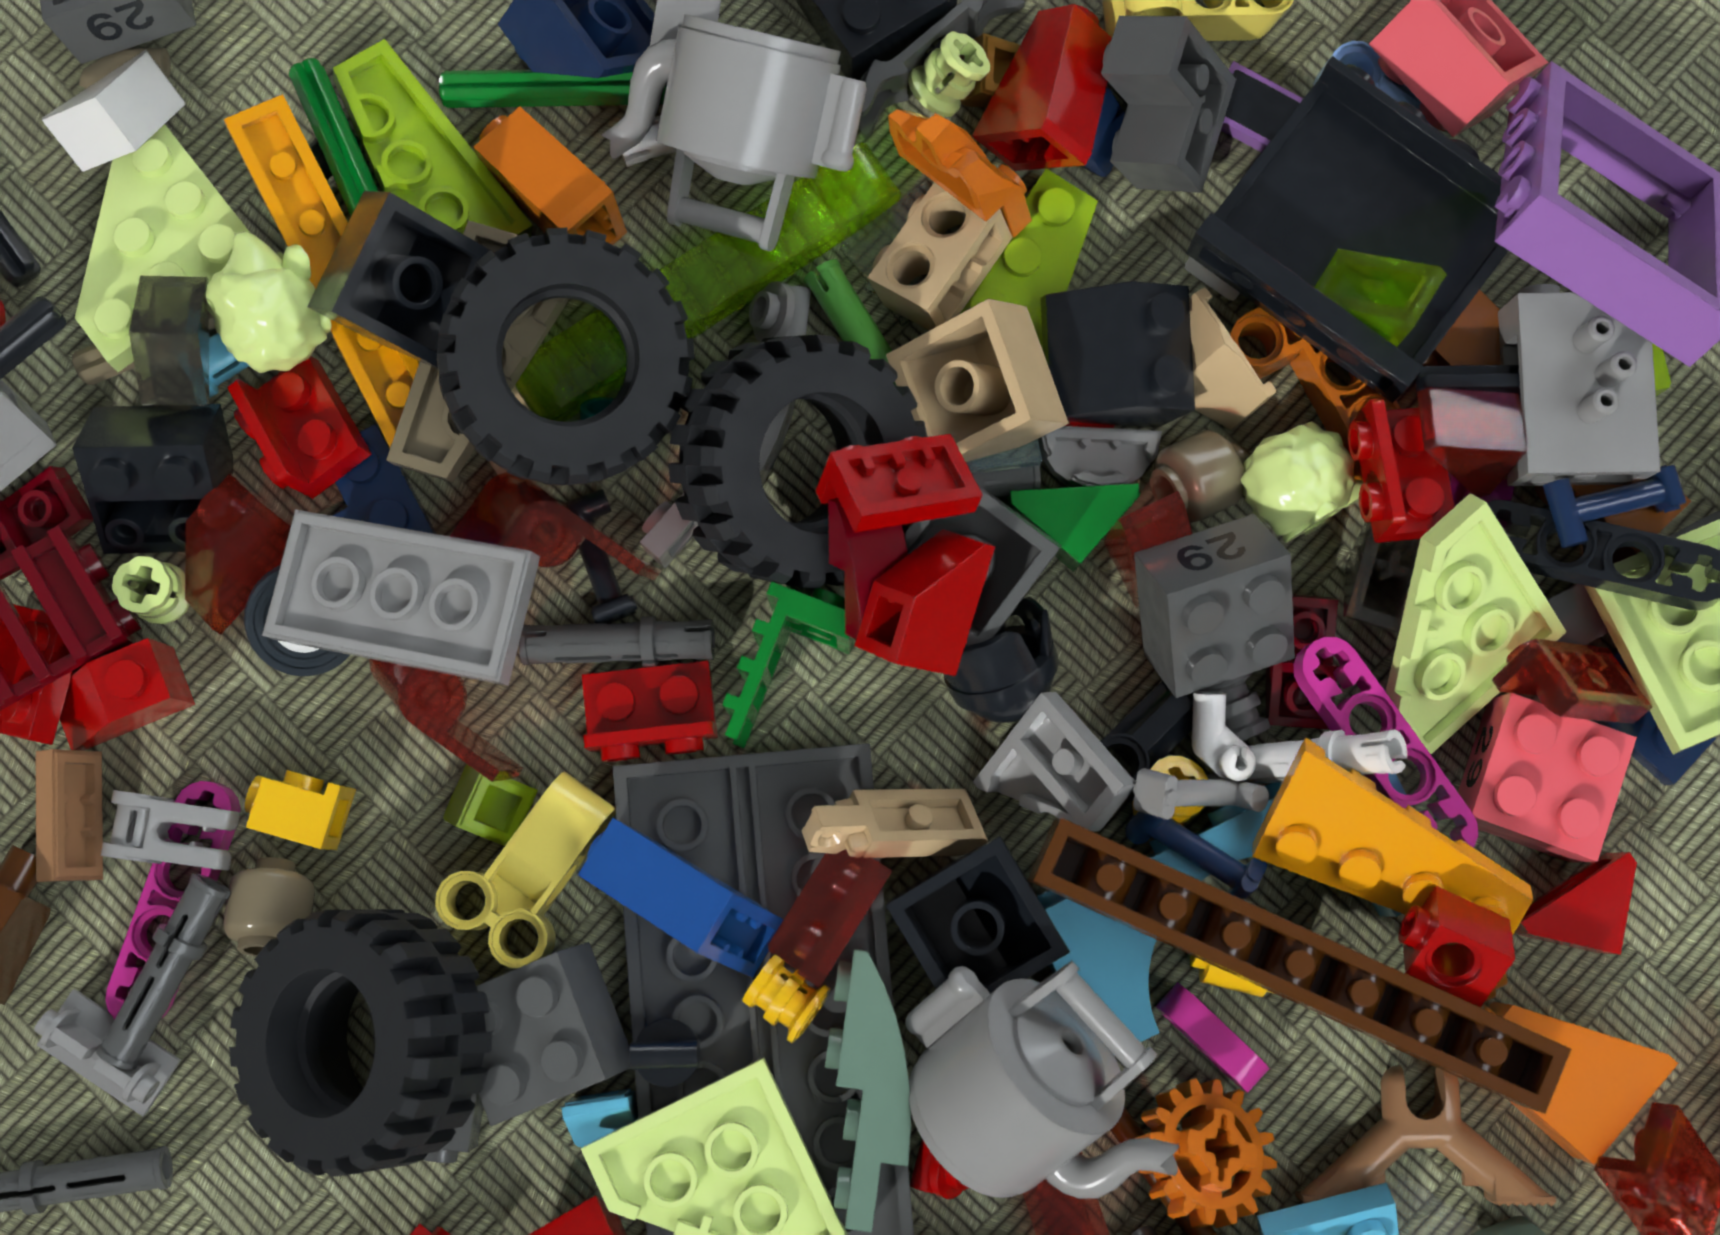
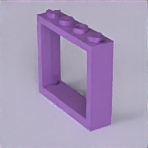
[1495,61,1720,367]

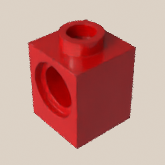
[1398,886,1516,1007]

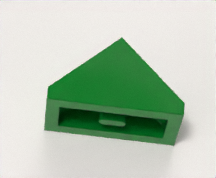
[1006,483,1140,572]

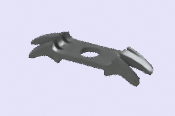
[859,0,1025,140]

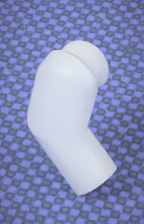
[1192,691,1256,781]

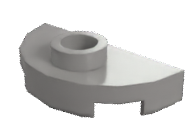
[1036,426,1162,487]

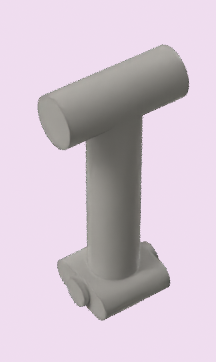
[1133,768,1269,819]

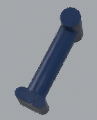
[1543,465,1687,548]
[1125,811,1267,900]

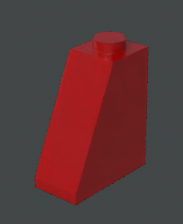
[972,4,1112,171]

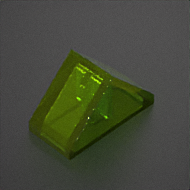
[1314,249,1447,347]

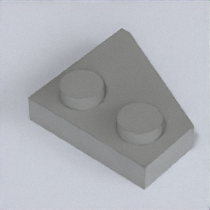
[973,692,1136,832]

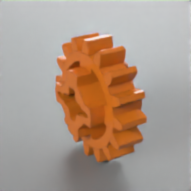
[1135,1078,1277,1228]

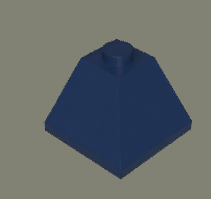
[498,0,655,78]

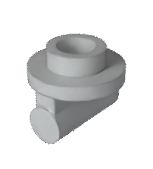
[749,281,811,342]

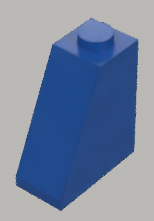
[578,818,786,978]

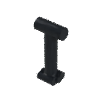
[544,489,638,624]

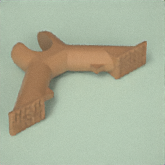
[1295,1065,1556,1207]

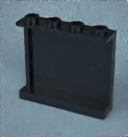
[1186,56,1509,403]

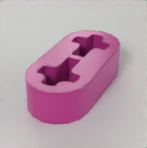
[1155,982,1270,1093]

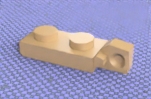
[802,789,988,858]

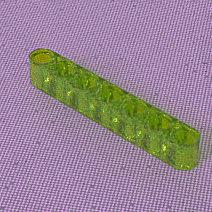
[515,142,902,422]

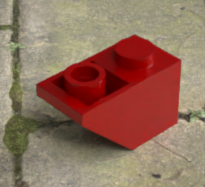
[854,529,995,676]

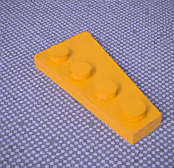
[1252,737,1533,936]

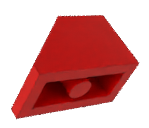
[60,638,196,751]

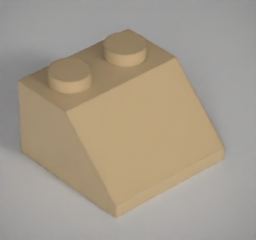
[886,299,1069,463]

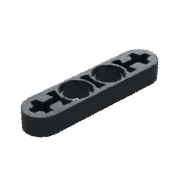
[1487,500,1720,610]

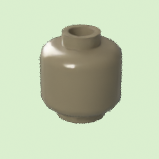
[1150,430,1246,523]
[223,857,315,957]

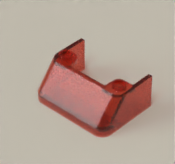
[369,472,662,782]

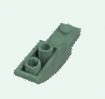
[825,948,911,1232]

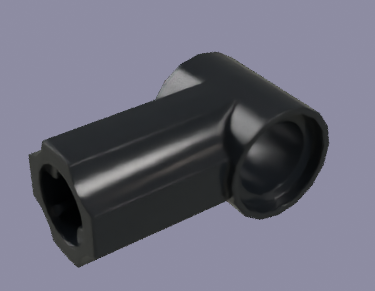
[1100,680,1193,781]

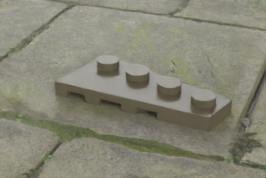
[386,220,570,483]

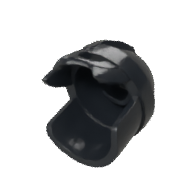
[944,597,1059,723]

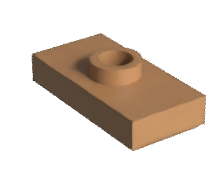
[36,749,103,882]

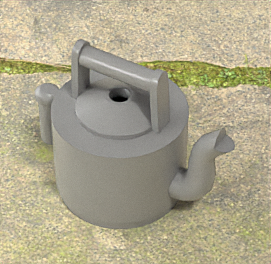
[601,14,867,251]
[905,961,1180,1199]

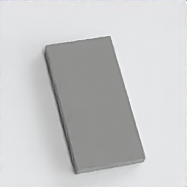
[262,509,540,686]

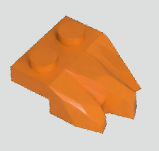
[888,109,1032,238]

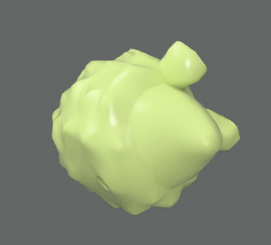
[206,231,332,373]
[1240,421,1363,543]

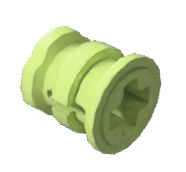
[908,31,991,117]
[112,556,193,624]

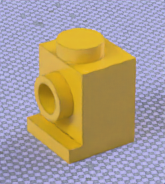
[245,770,356,850]

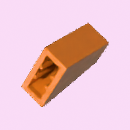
[473,106,627,245]
[1480,1001,1679,1165]

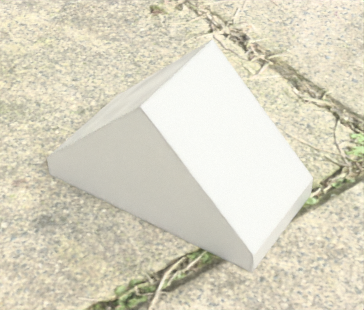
[42,50,185,172]

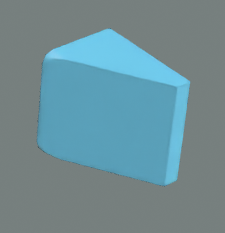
[562,1088,638,1148]

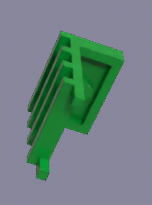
[722,581,855,749]

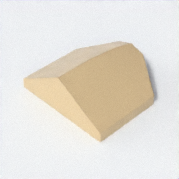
[1189,287,1276,430]

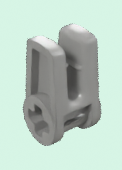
[101,790,240,871]

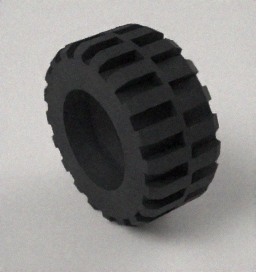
[437,228,695,486]
[668,335,928,589]
[229,909,492,1177]

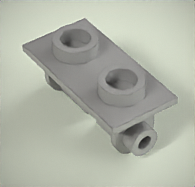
[34,989,181,1116]

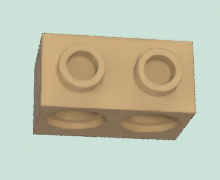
[867,182,1013,331]

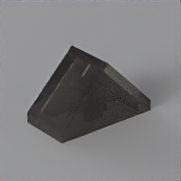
[129,275,209,406]
[1343,522,1420,633]

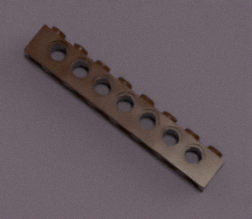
[1028,818,1571,1114]

